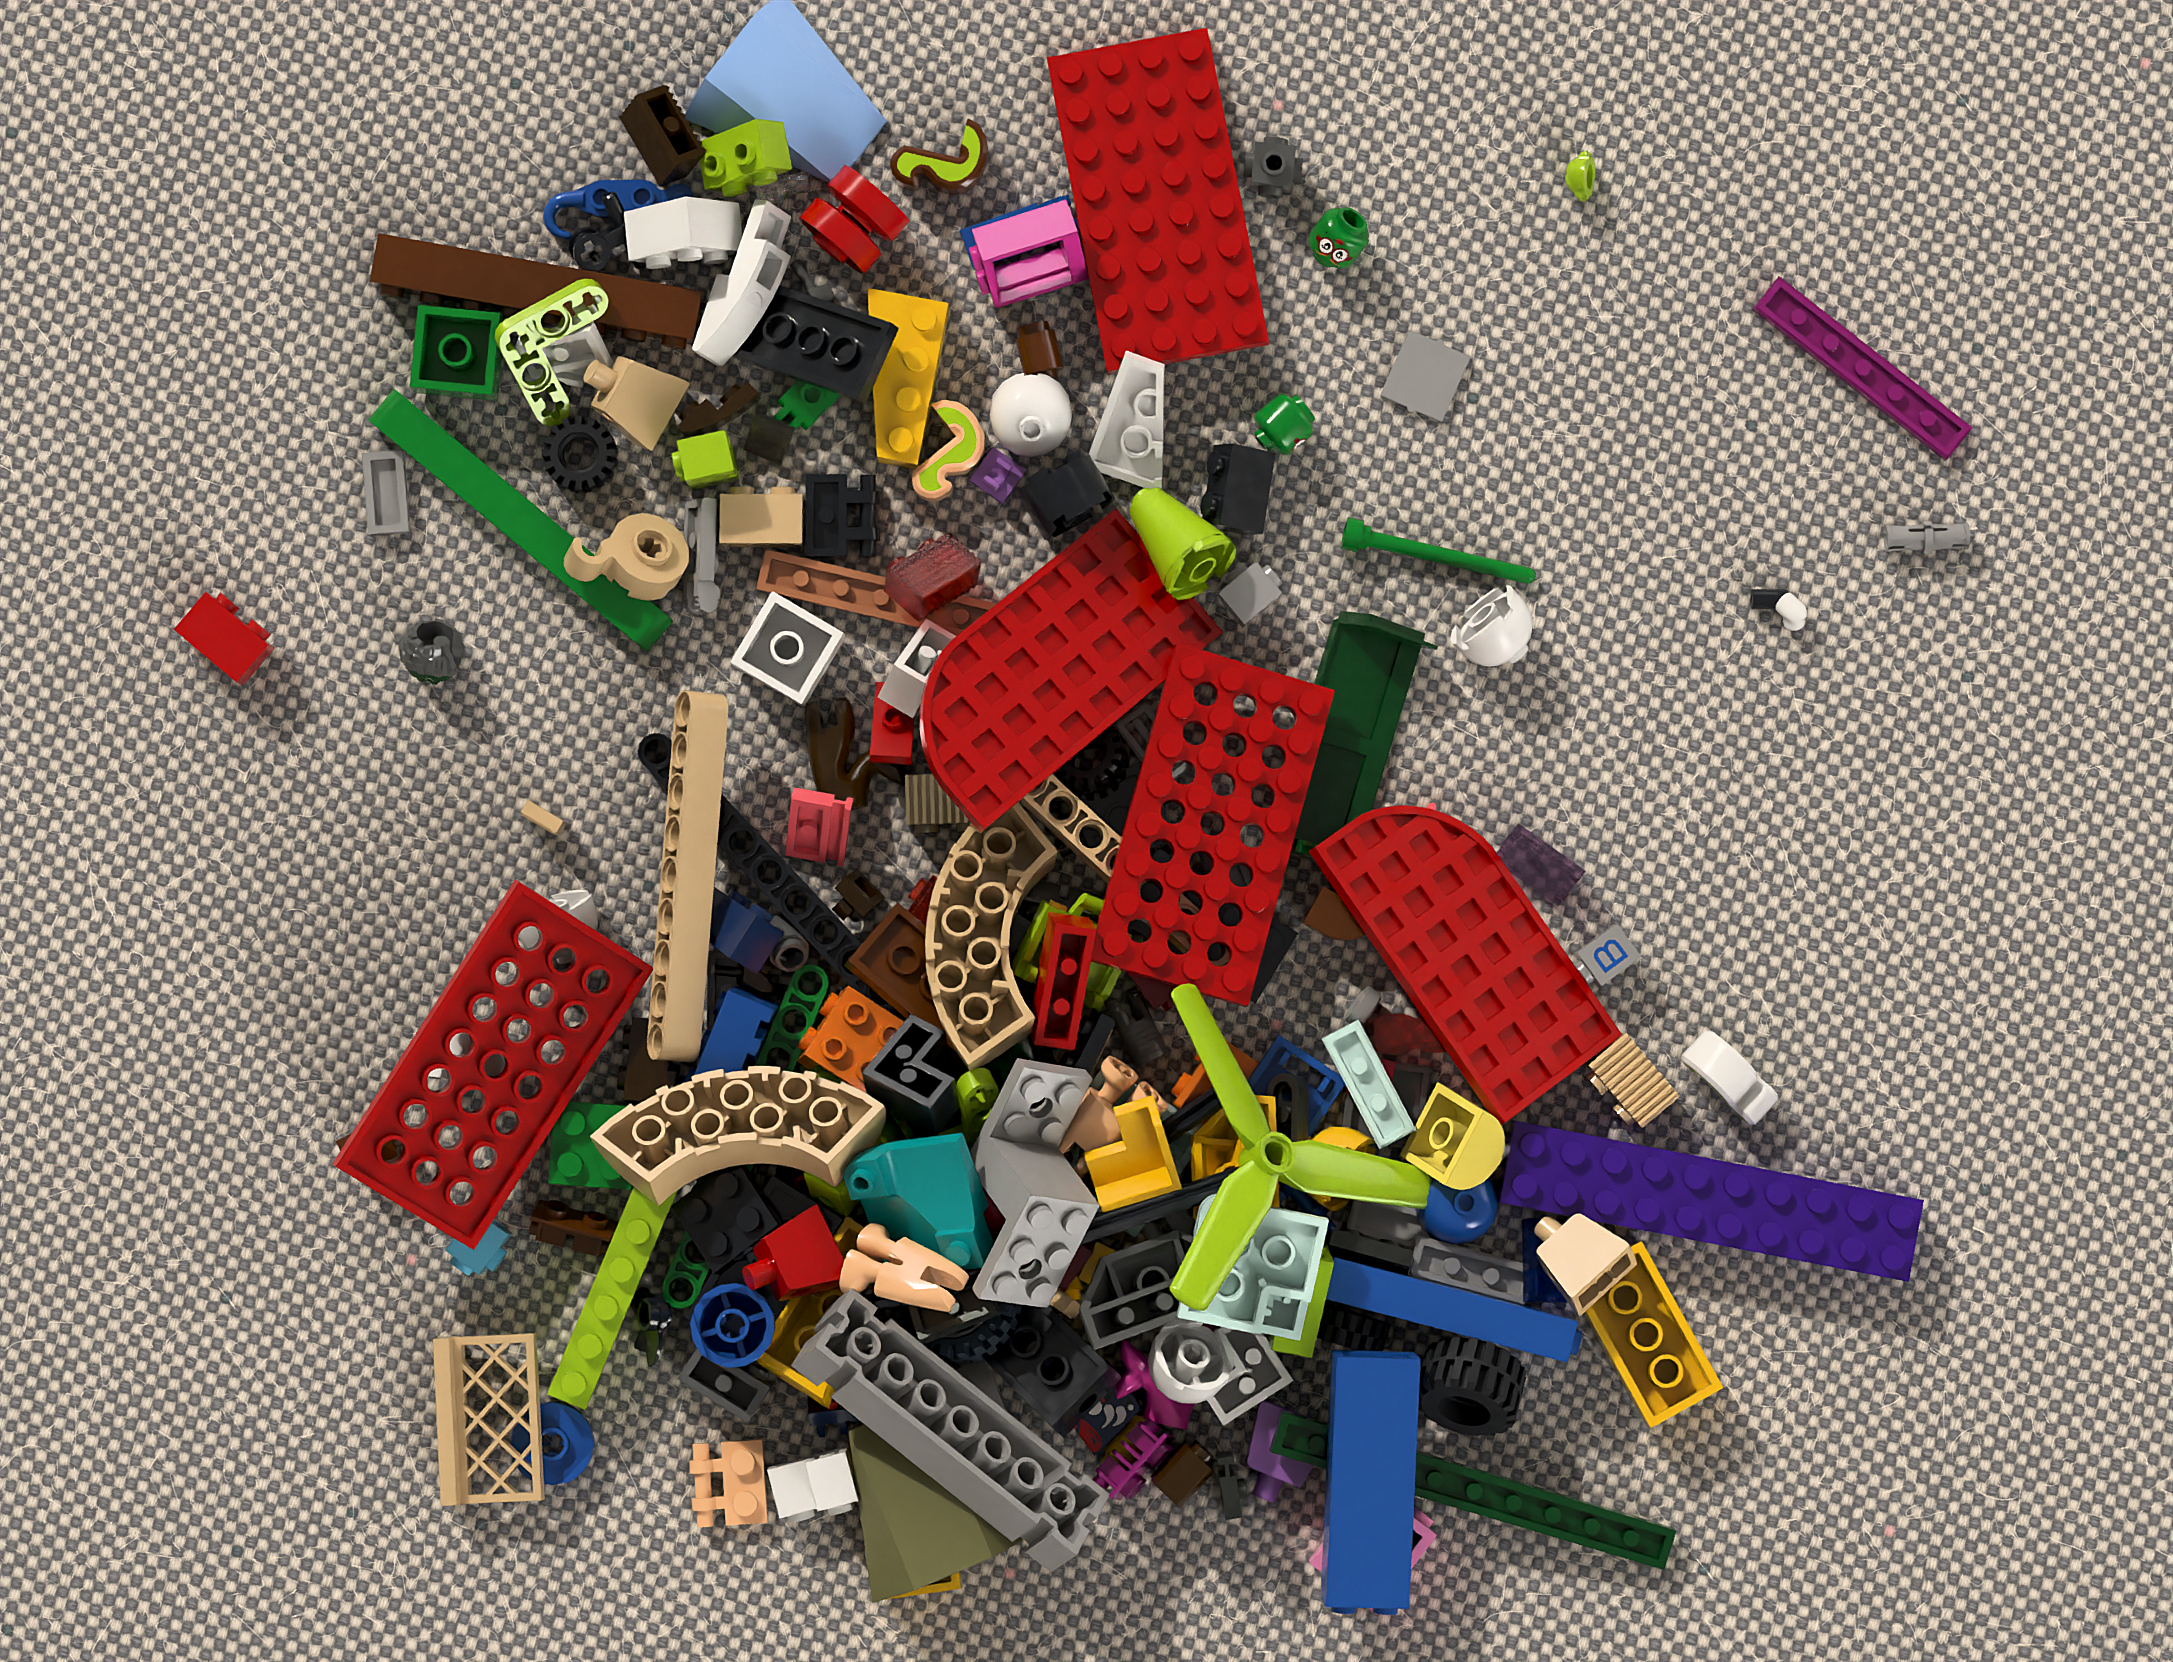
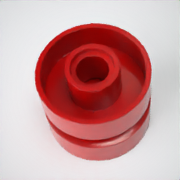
[799,165,910,275]

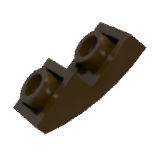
[677,382,761,438]

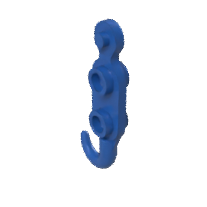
[543,180,694,240]

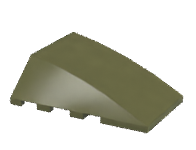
[848,1424,1023,1603]

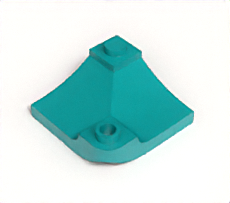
[844,1133,994,1270]

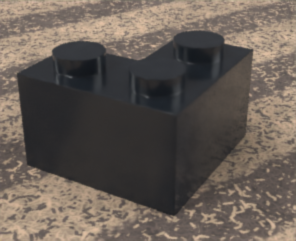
[862,1014,960,1136]

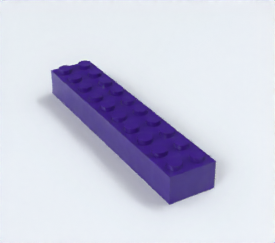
[1497,1120,1924,1282]

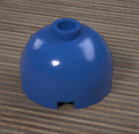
[1415,1178,1499,1244]
[690,1283,775,1368]

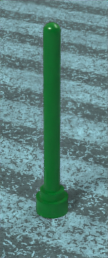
[1340,517,1536,584]

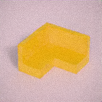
[1084,1095,1182,1212]

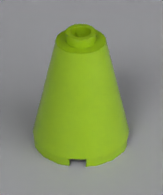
[1129,487,1236,600]

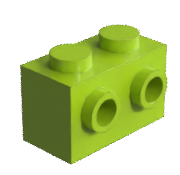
[700,119,792,197]

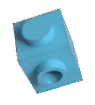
[445,1220,513,1276]

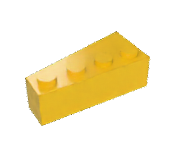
[867,288,950,469]

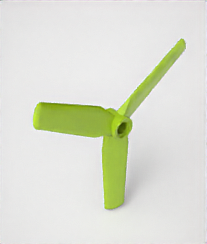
[1170,983,1433,1311]

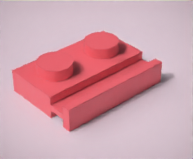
[785,787,853,866]

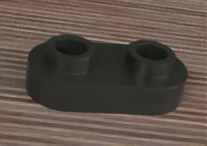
[1266,1073,1309,1142]

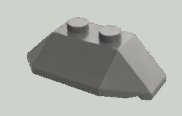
[1079,1229,1194,1350]

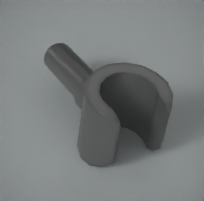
[790,260,834,303]

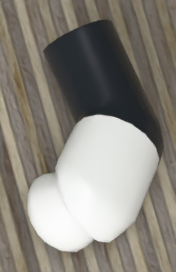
[1750,589,1807,631]

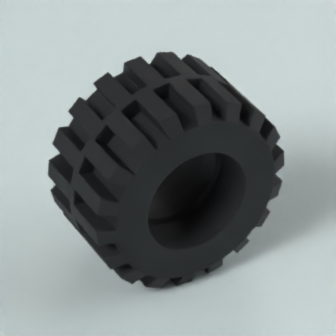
[1418,1337,1526,1436]

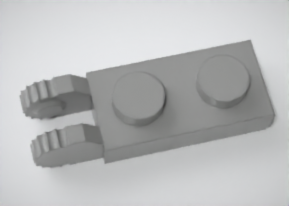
[682,498,720,616]

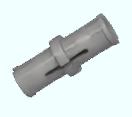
[1884,521,1970,554]

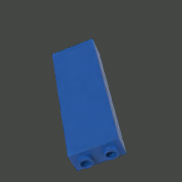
[1326,1255,1582,1363]
[1321,1350,1421,1615]

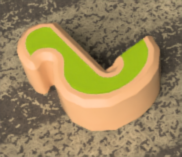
[912,400,985,502]

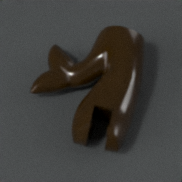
[805,697,905,811]

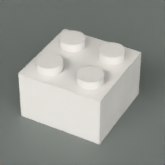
[730,591,846,707]

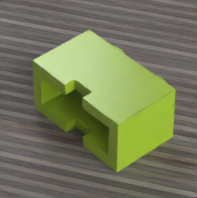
[672,430,740,490]

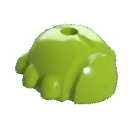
[1565,151,1595,202]

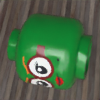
[1308,207,1369,269]
[1253,394,1316,455]

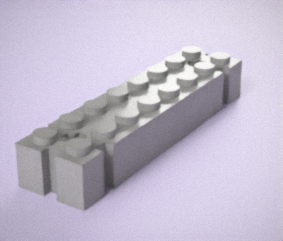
[791,1288,1110,1572]

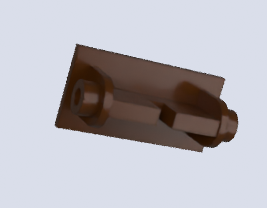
[529,1200,619,1258]

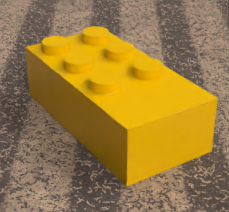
[1583,1241,1723,1428]

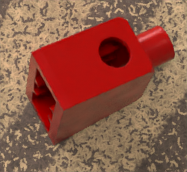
[742,1204,844,1301]

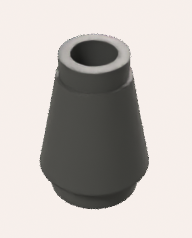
[769,915,809,972]

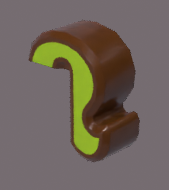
[890,118,989,195]

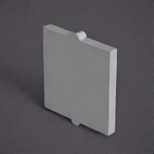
[1380,330,1471,423]

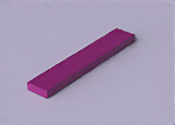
[1752,276,1973,461]

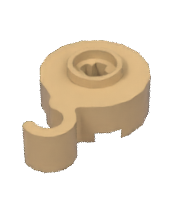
[564,513,689,601]

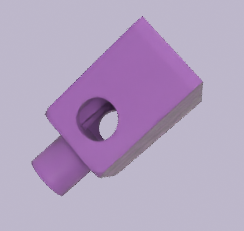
[1245,1399,1314,1503]

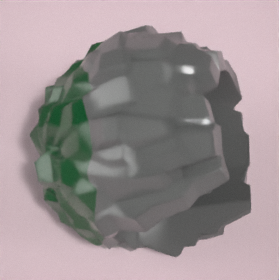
[399,618,466,685]

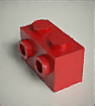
[173,592,275,685]

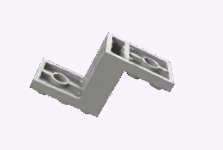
[970,1058,1100,1308]

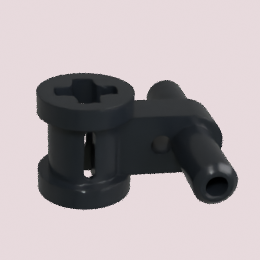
[568,191,646,271]

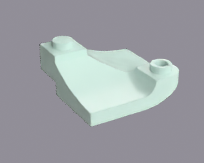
[1177,1194,1329,1341]

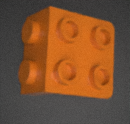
[797,985,904,1094]

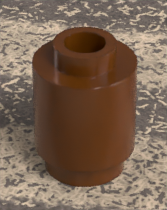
[1015,321,1064,380]

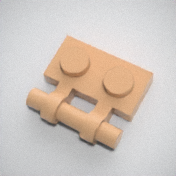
[689,1439,768,1527]

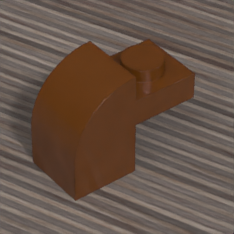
[1302,886,1366,941]

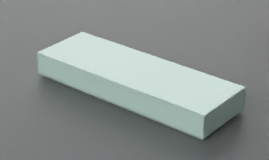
[1322,1020,1416,1149]

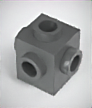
[1243,137,1303,198]

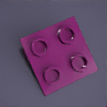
[1092,1417,1175,1500]

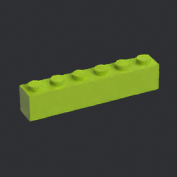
[547,1187,678,1410]

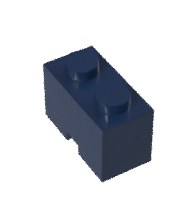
[709,887,784,974]

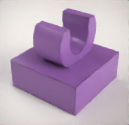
[969,447,1027,505]

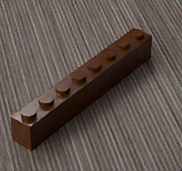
[369,233,705,350]

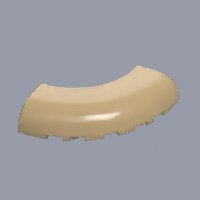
[925,802,1058,1070]
[590,1066,886,1206]

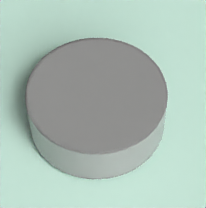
[1344,986,1381,1025]

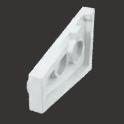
[1088,351,1165,490]

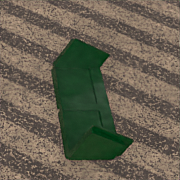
[1290,611,1438,860]

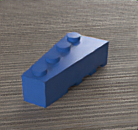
[684,985,781,1083]

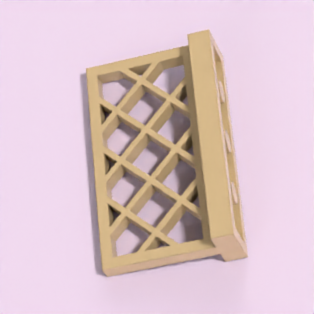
[433,1333,545,1506]

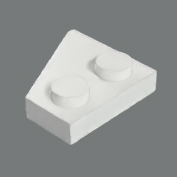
[516,321,614,388]

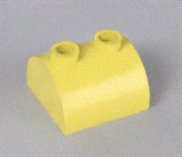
[1400,1082,1505,1190]

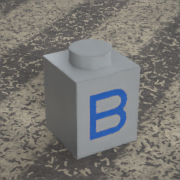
[1573,924,1642,987]

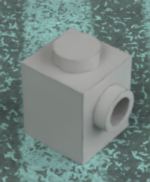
[1217,562,1283,628]

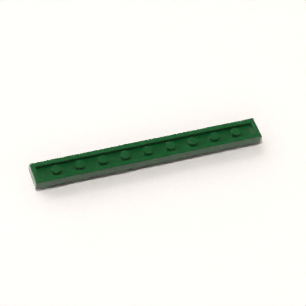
[1269,1410,1677,1570]

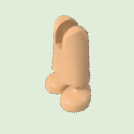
[1058,1056,1168,1179]
[839,1223,969,1312]

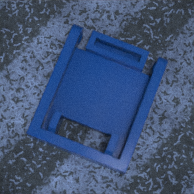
[1248,1035,1345,1137]

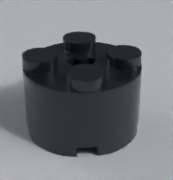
[1019,449,1115,540]

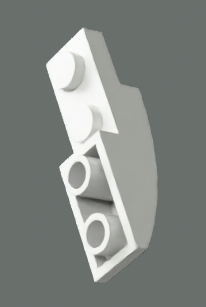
[692,199,791,366]

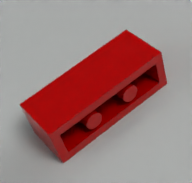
[1029,912,1097,1050]

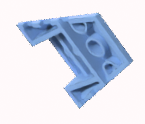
[685,0,887,183]

